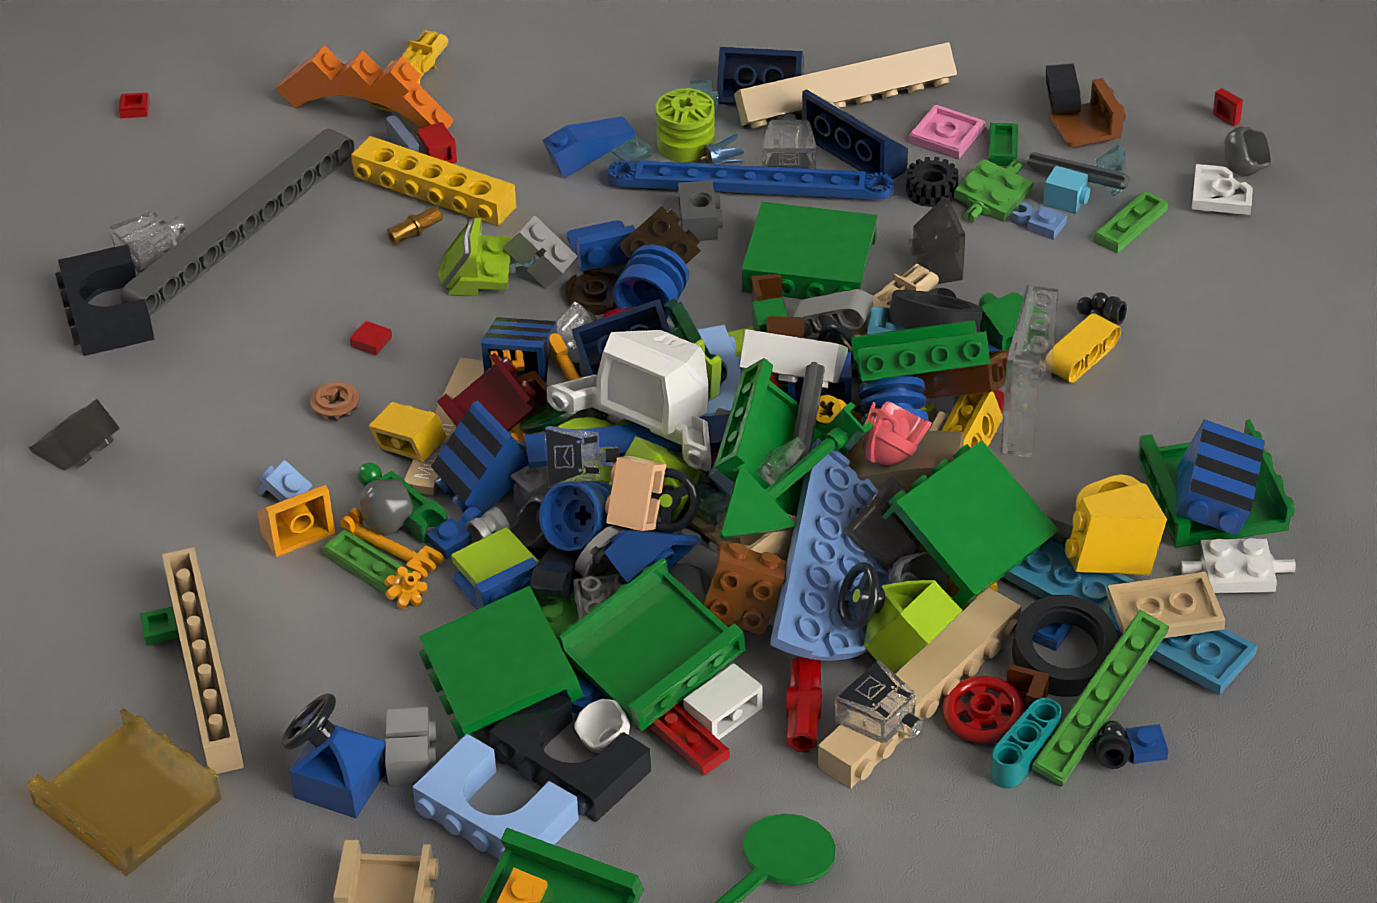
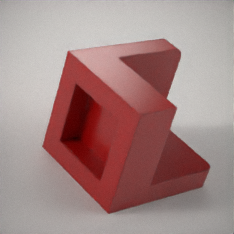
[417,122,457,164]

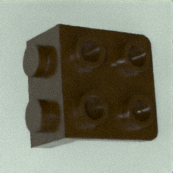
[620,206,701,265]

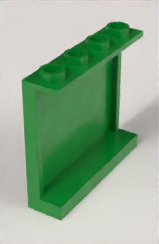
[742,202,877,299]
[850,320,990,381]
[714,358,827,517]
[1137,419,1295,548]
[882,440,1059,608]
[559,557,746,732]
[418,586,584,739]
[479,827,644,903]

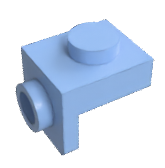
[257,460,313,502]

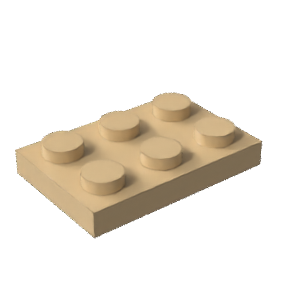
[1107,572,1226,638]

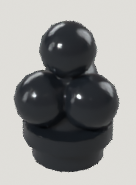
[1076,292,1127,325]
[1092,720,1131,769]

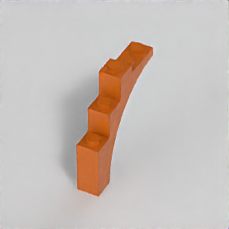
[276,45,454,129]

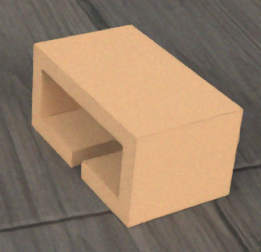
[605,456,666,531]

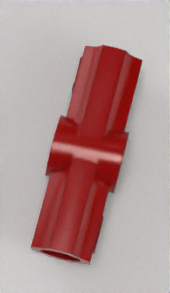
[786,656,822,753]

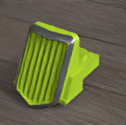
[437,218,512,296]

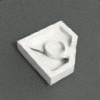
[1191,164,1253,215]

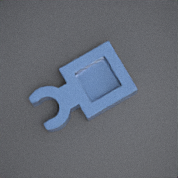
[1011,202,1067,240]

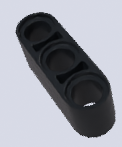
[1046,63,1081,114]
[530,545,583,601]

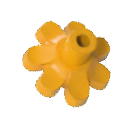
[384,567,428,609]

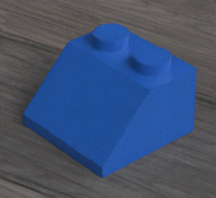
[604,530,701,583]

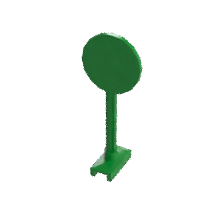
[714,813,836,903]

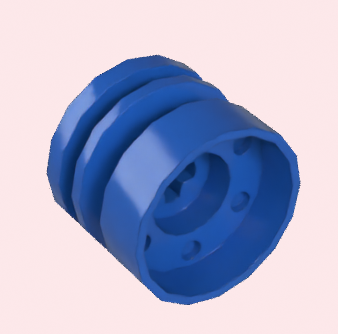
[613,244,689,320]
[858,376,929,431]
[539,481,613,551]

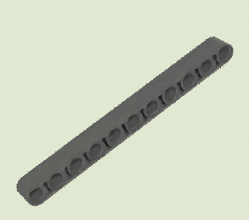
[121,128,355,316]

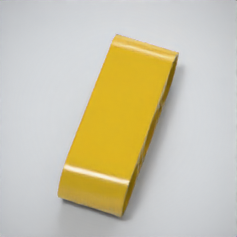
[1044,313,1121,383]

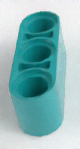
[991,698,1062,789]

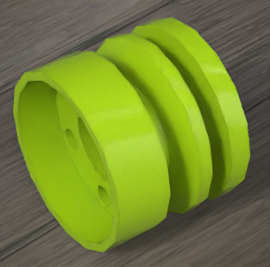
[656,88,715,163]

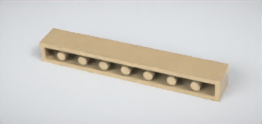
[734,42,957,129]
[162,547,244,776]
[818,587,1021,789]

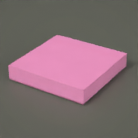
[909,105,985,159]

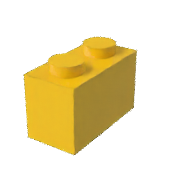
[368,402,447,462]

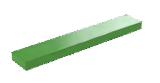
[1032,609,1170,787]

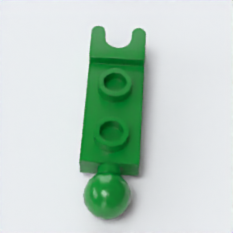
[357,462,447,543]

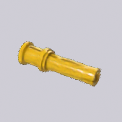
[816,395,864,425]

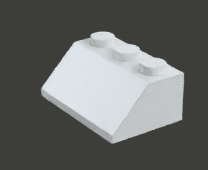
[739,329,848,388]

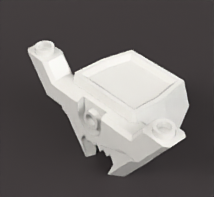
[547,330,711,471]

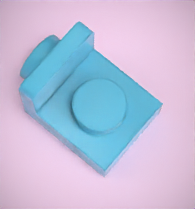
[866,306,904,335]

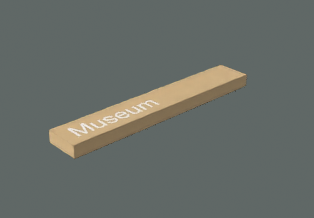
[404,357,484,496]

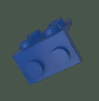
[567,220,635,272]
[453,557,538,610]

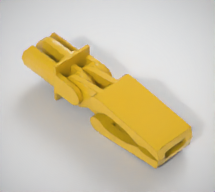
[368,29,449,113]

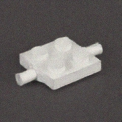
[1180,538,1296,593]

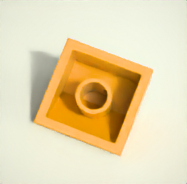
[257,485,335,557]

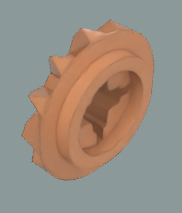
[310,382,360,420]

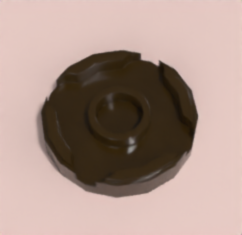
[565,268,618,315]

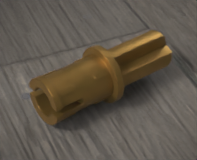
[386,206,443,246]

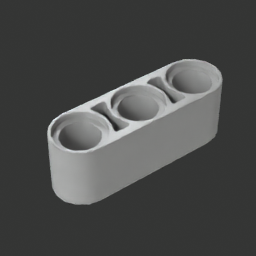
[791,289,873,339]

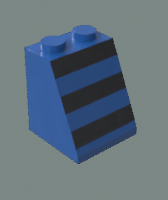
[481,317,557,383]
[431,400,528,514]
[1176,419,1265,535]

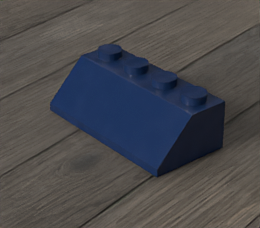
[802,89,908,180]

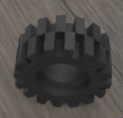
[906,157,959,207]

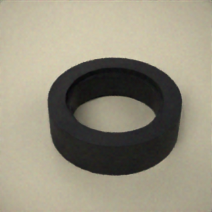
[888,290,983,332]
[1012,595,1118,697]

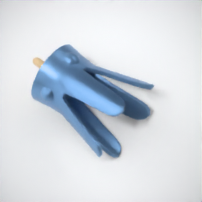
[700,134,744,164]

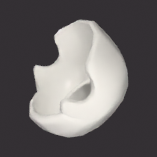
[574,699,630,754]

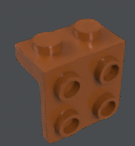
[1050,78,1126,147]
[703,541,786,634]

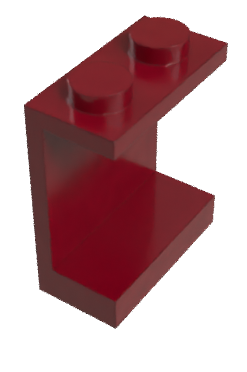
[437,353,539,432]

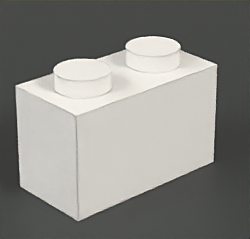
[683,663,763,740]

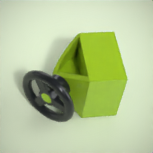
[609,436,701,533]
[838,562,963,676]

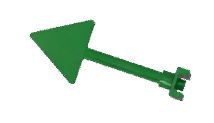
[720,402,874,539]

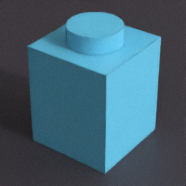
[1043,166,1091,214]

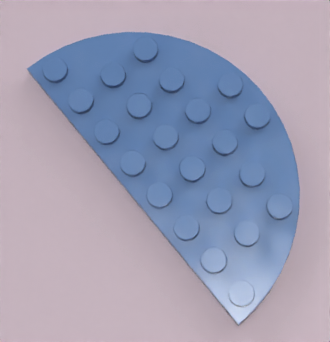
[770,439,905,661]

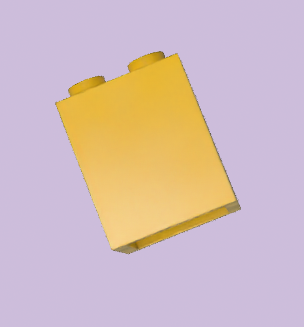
[1065,483,1167,575]

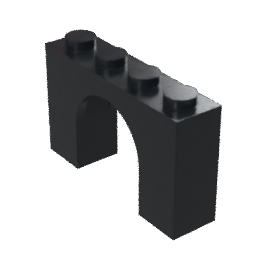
[55,244,155,356]
[489,692,651,822]

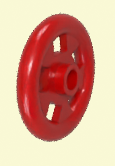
[942,676,1026,744]

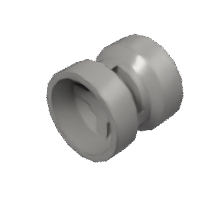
[466,507,511,543]

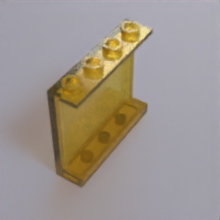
[27,708,222,876]

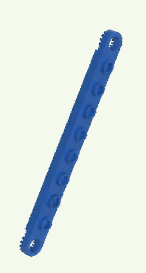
[608,160,894,199]

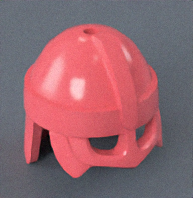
[863,401,932,466]

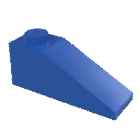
[542,116,637,178]

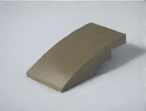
[845,431,964,493]

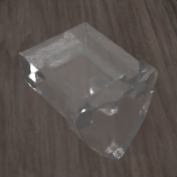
[556,301,599,350]
[757,437,806,485]

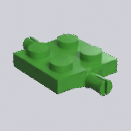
[954,159,1033,223]

